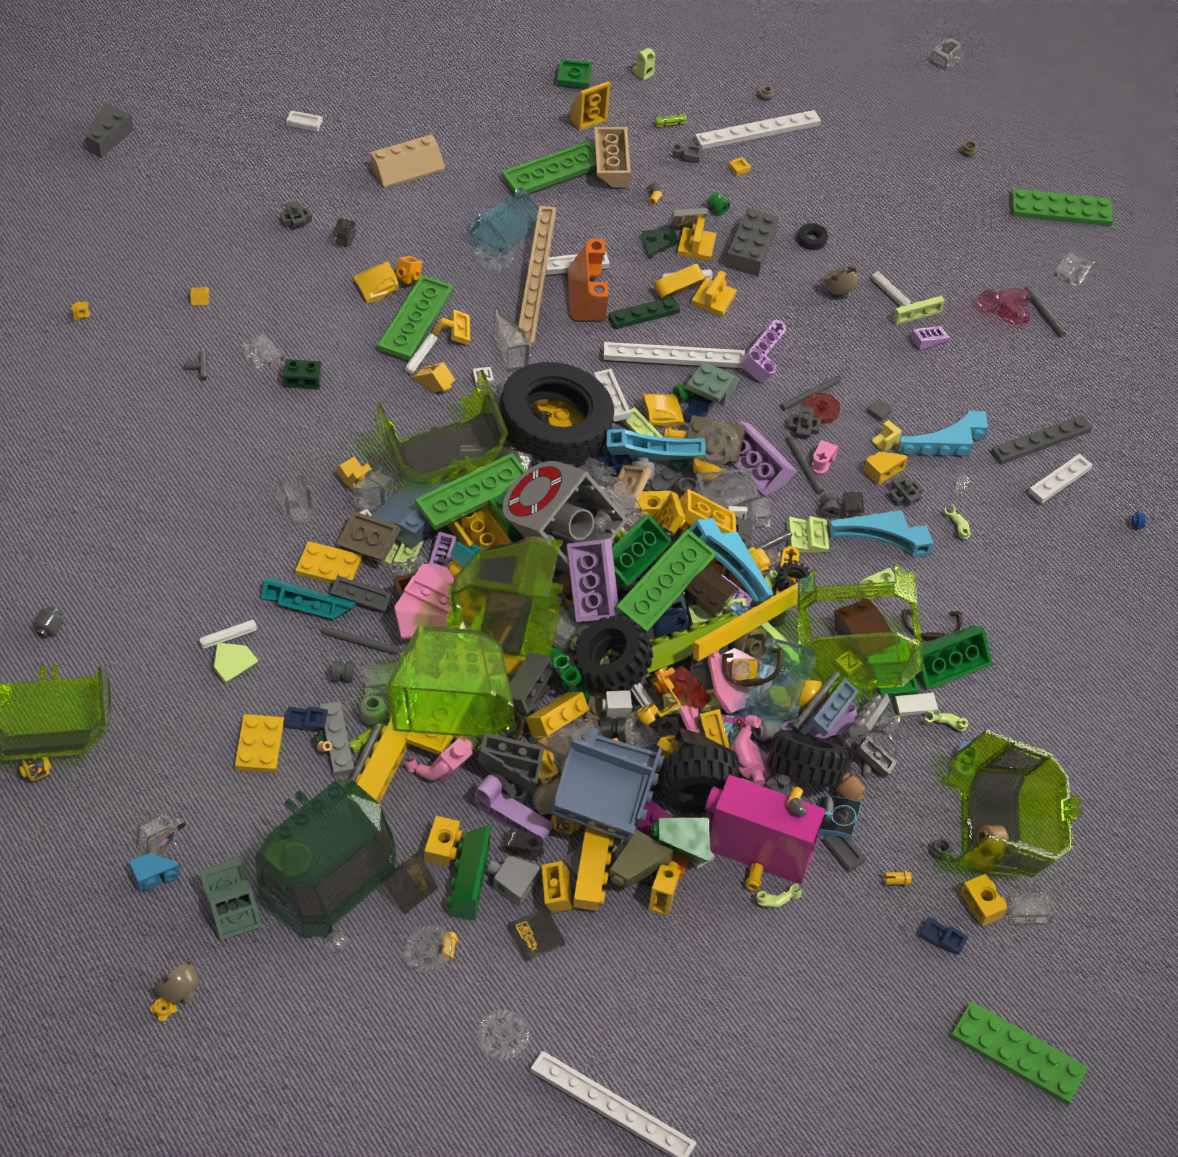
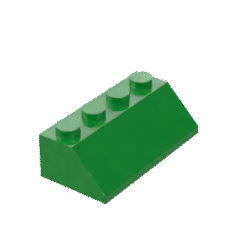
[612,513,673,587]
[906,625,993,690]
[447,826,491,921]

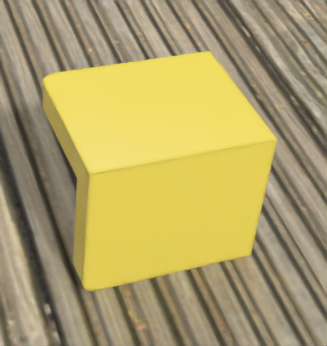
[872,420,902,452]

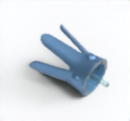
[726,602,754,616]

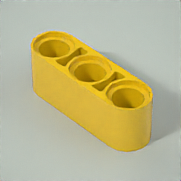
[654,264,705,299]

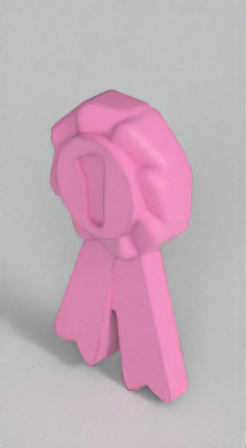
[678,705,705,736]

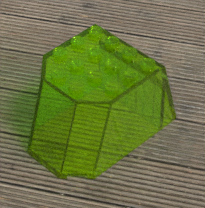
[387,625,515,738]

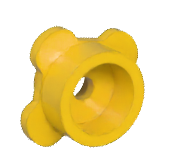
[71,301,90,320]
[150,998,177,1022]

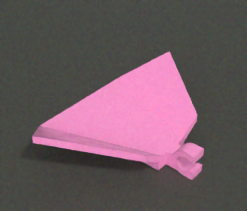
[394,564,476,640]
[707,648,775,714]

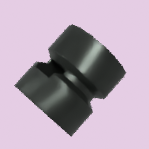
[599,717,629,744]

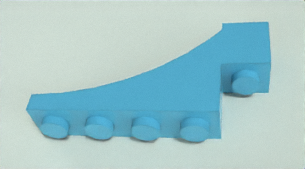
[897,411,988,456]
[607,429,706,462]
[828,510,933,557]
[689,518,774,606]

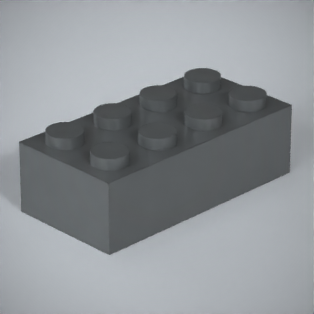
[726,208,779,276]

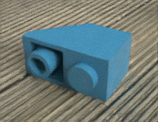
[129,853,180,892]

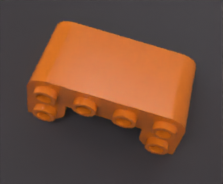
[568,238,608,321]

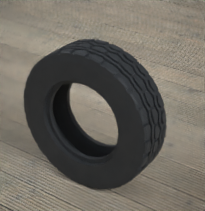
[497,362,614,464]

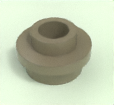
[759,86,775,101]
[961,140,978,156]

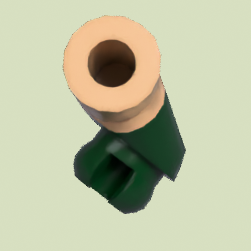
[312,732,332,753]

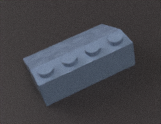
[370,479,446,549]

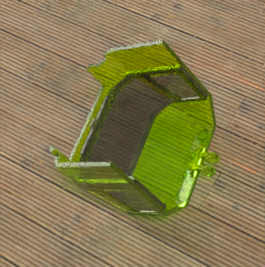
[375,369,508,485]
[446,536,564,657]
[0,664,112,761]
[940,730,1082,878]

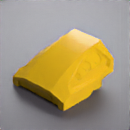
[353,261,399,304]
[641,393,684,427]

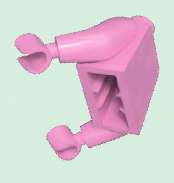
[730,715,771,786]
[404,730,474,783]

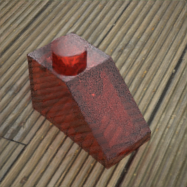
[668,666,711,713]

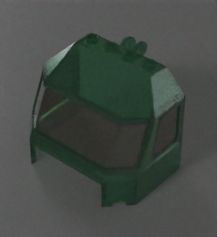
[255,779,397,938]

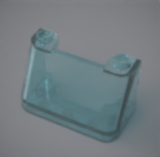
[467,187,539,253]
[744,637,816,720]

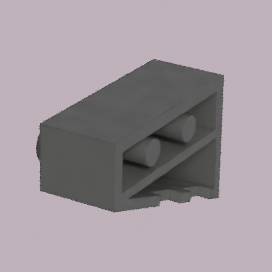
[86,102,133,158]
[501,652,560,714]
[477,733,545,794]

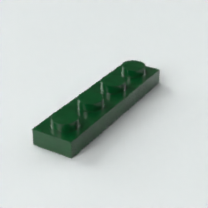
[609,297,680,329]

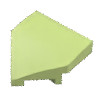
[213,643,258,684]

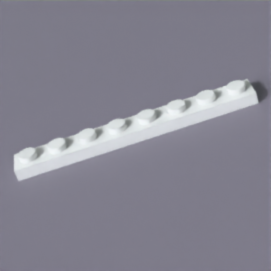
[695,110,821,149]
[604,342,745,368]
[530,1051,697,1157]

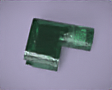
[667,459,693,473]

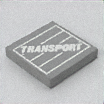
[668,208,708,229]

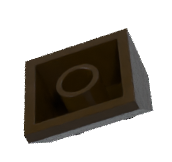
[685,566,739,618]

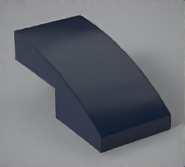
[683,394,714,422]
[284,706,328,730]
[918,917,968,955]

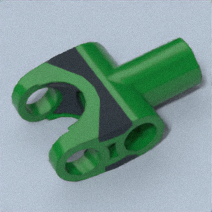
[546,648,590,700]

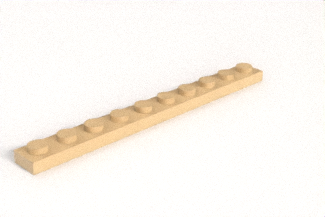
[516,206,557,347]

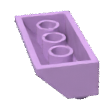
[731,421,797,496]
[567,539,620,622]

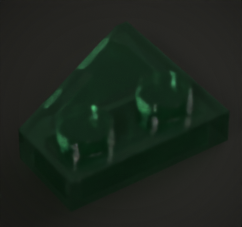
[641,228,678,259]

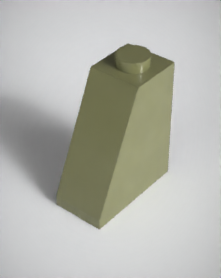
[610,830,673,888]

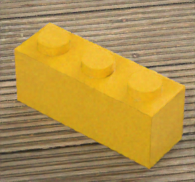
[525,692,590,737]

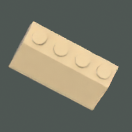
[594,127,631,188]
[370,134,445,188]

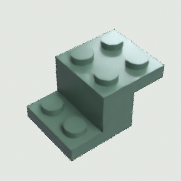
[686,361,741,406]
[199,858,262,940]

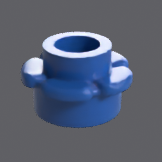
[1132,512,1145,530]

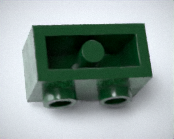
[283,359,322,390]

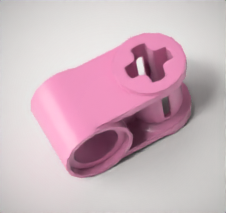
[811,440,839,475]

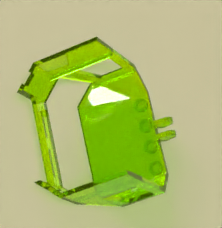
[797,563,922,699]

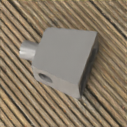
[487,856,541,907]

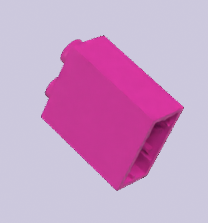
[705,775,825,885]

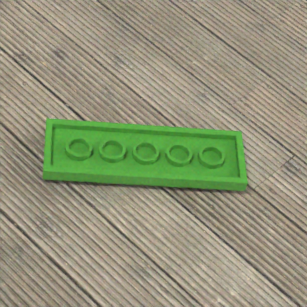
[502,141,597,197]
[1012,188,1113,226]
[378,275,453,361]
[415,453,526,530]
[615,529,717,634]
[950,1001,1088,1106]

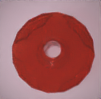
[805,393,840,424]

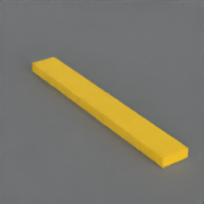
[693,582,804,661]

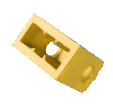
[648,861,681,916]

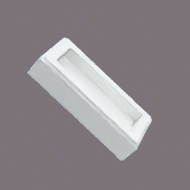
[286,110,323,132]
[894,693,938,716]

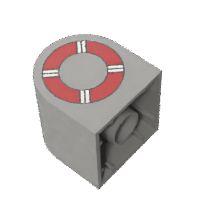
[503,461,628,575]

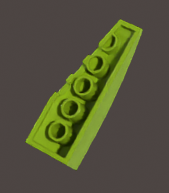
[621,611,738,678]

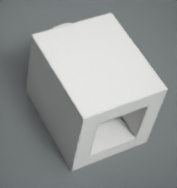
[602,691,632,719]

